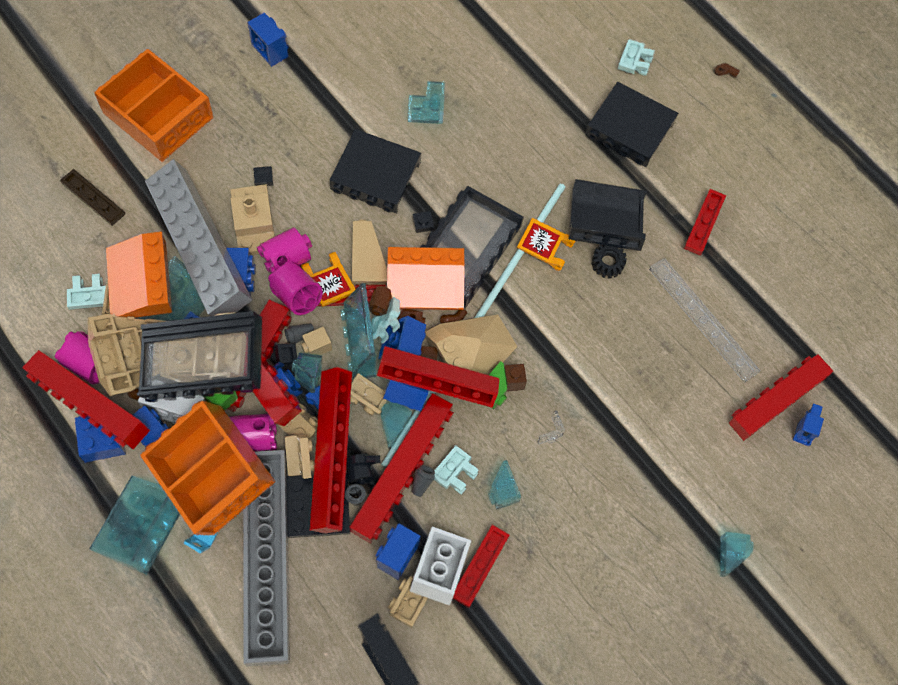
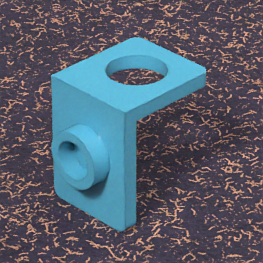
[184,531,219,553]

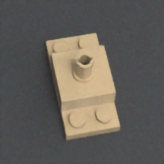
[230,184,275,255]

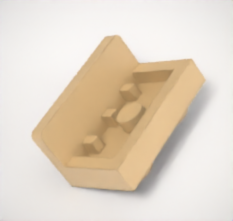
[350,373,387,416]
[279,403,318,440]
[284,434,314,479]
[388,575,428,628]

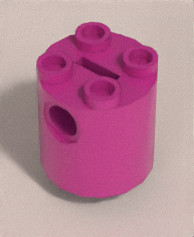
[256,227,312,273]
[268,261,323,315]
[55,331,100,385]
[229,413,277,452]

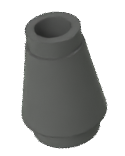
[284,323,314,344]
[412,465,435,497]
[345,484,366,506]

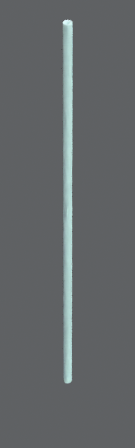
[381,184,565,468]

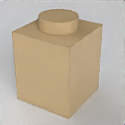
[301,327,332,359]

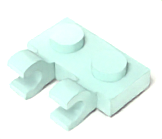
[618,39,655,76]
[67,274,106,310]
[371,297,401,344]
[434,446,479,495]

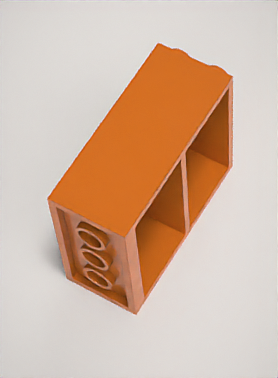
[94,49,214,162]
[140,401,276,535]

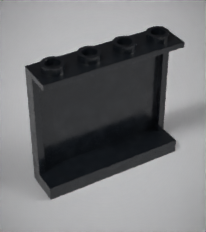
[585,81,679,168]
[329,129,421,214]
[568,179,647,251]

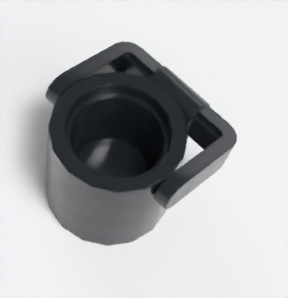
[346,454,381,485]

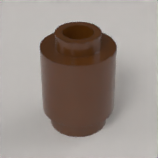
[368,286,392,316]

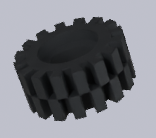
[591,245,627,279]

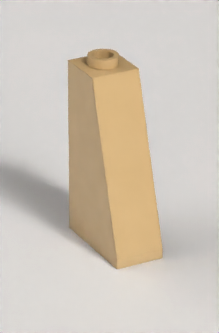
[352,220,387,287]

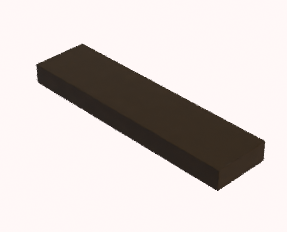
[60,169,125,226]

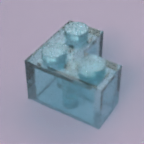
[408,81,445,124]

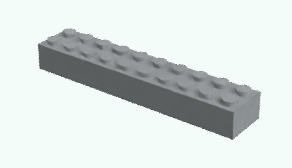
[145,159,252,316]
[243,450,290,666]

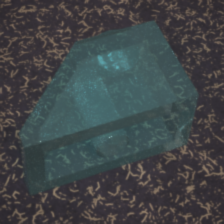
[292,353,322,393]
[381,402,412,449]
[488,460,521,510]
[720,532,753,577]

